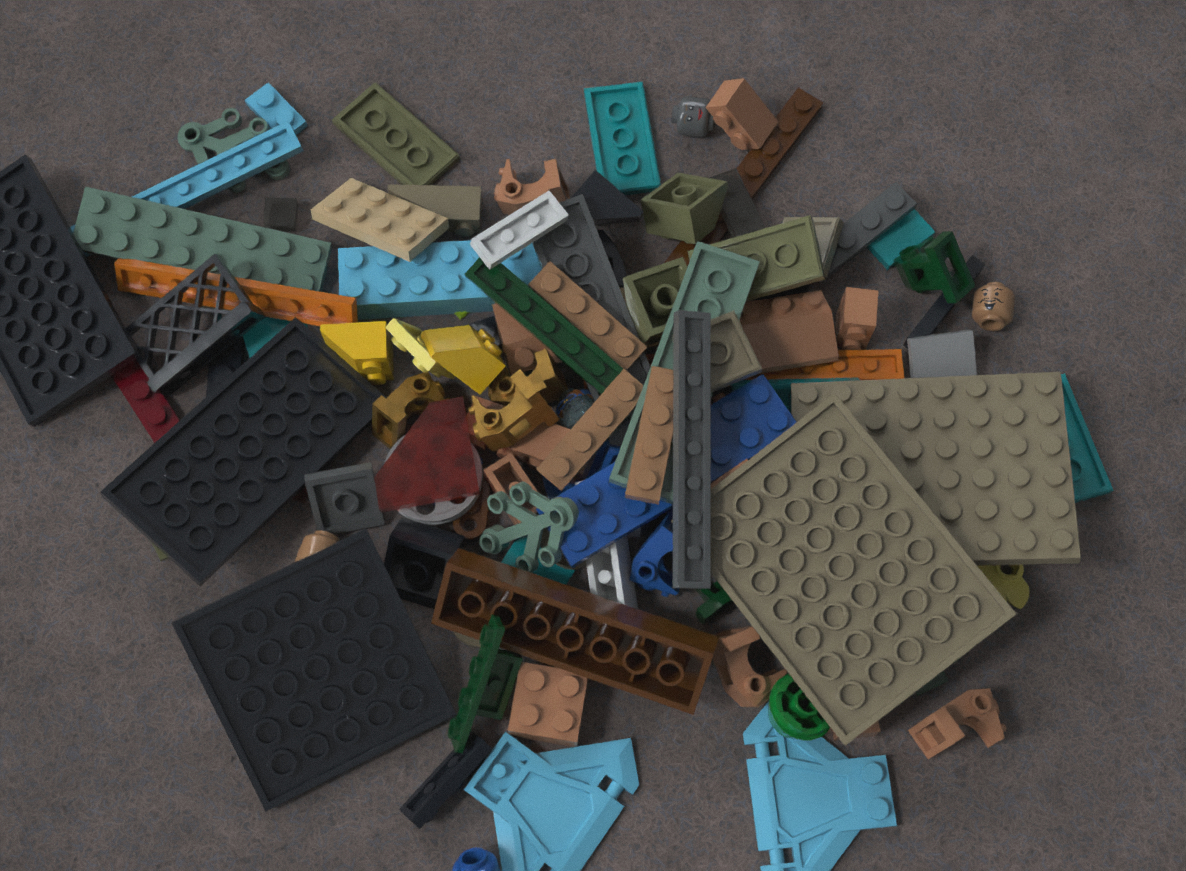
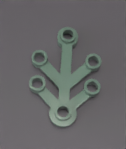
[177,108,291,193]
[479,482,579,573]

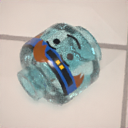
[555,388,596,429]

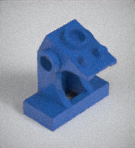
[629,508,680,597]

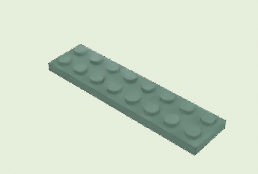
[73,186,333,292]
[609,241,760,504]

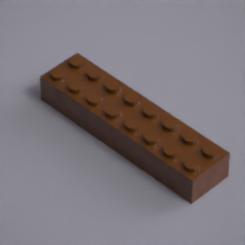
[431,548,719,715]

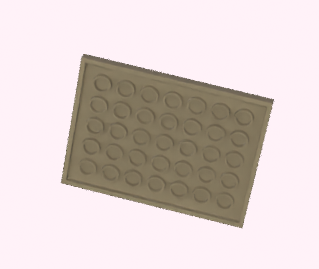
[791,372,1081,566]
[671,393,1016,746]

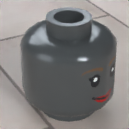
[671,96,715,138]

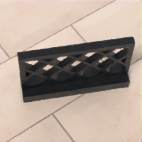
[126,254,266,396]

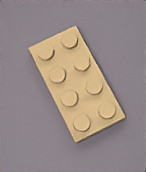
[311,178,449,262]

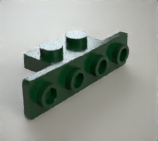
[448,614,523,753]

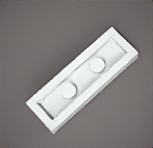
[470,191,569,270]

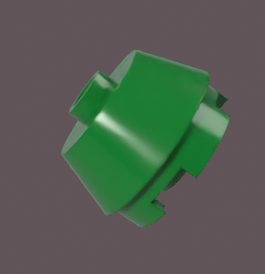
[768,674,830,740]

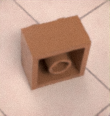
[508,662,589,747]

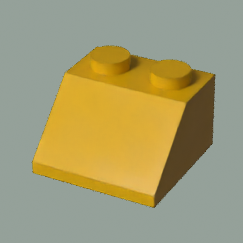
[320,321,394,385]
[420,325,506,395]

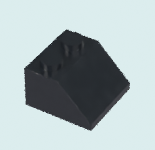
[571,170,644,225]
[384,517,465,609]

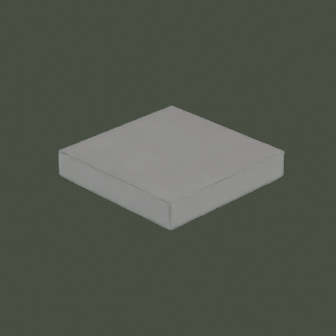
[907,329,977,378]

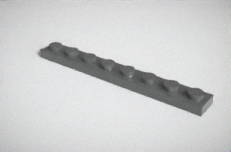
[673,310,711,589]

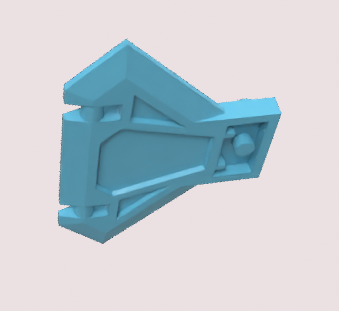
[743,701,897,871]
[464,732,639,871]

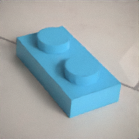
[245,82,308,135]

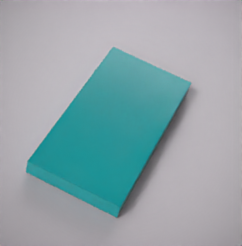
[584,82,661,195]
[1061,373,1114,503]

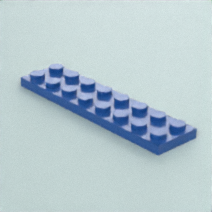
[536,374,796,568]

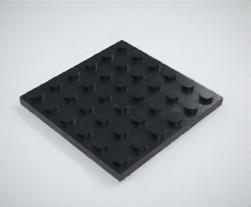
[172,528,457,812]

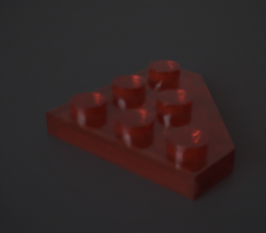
[374,397,480,512]

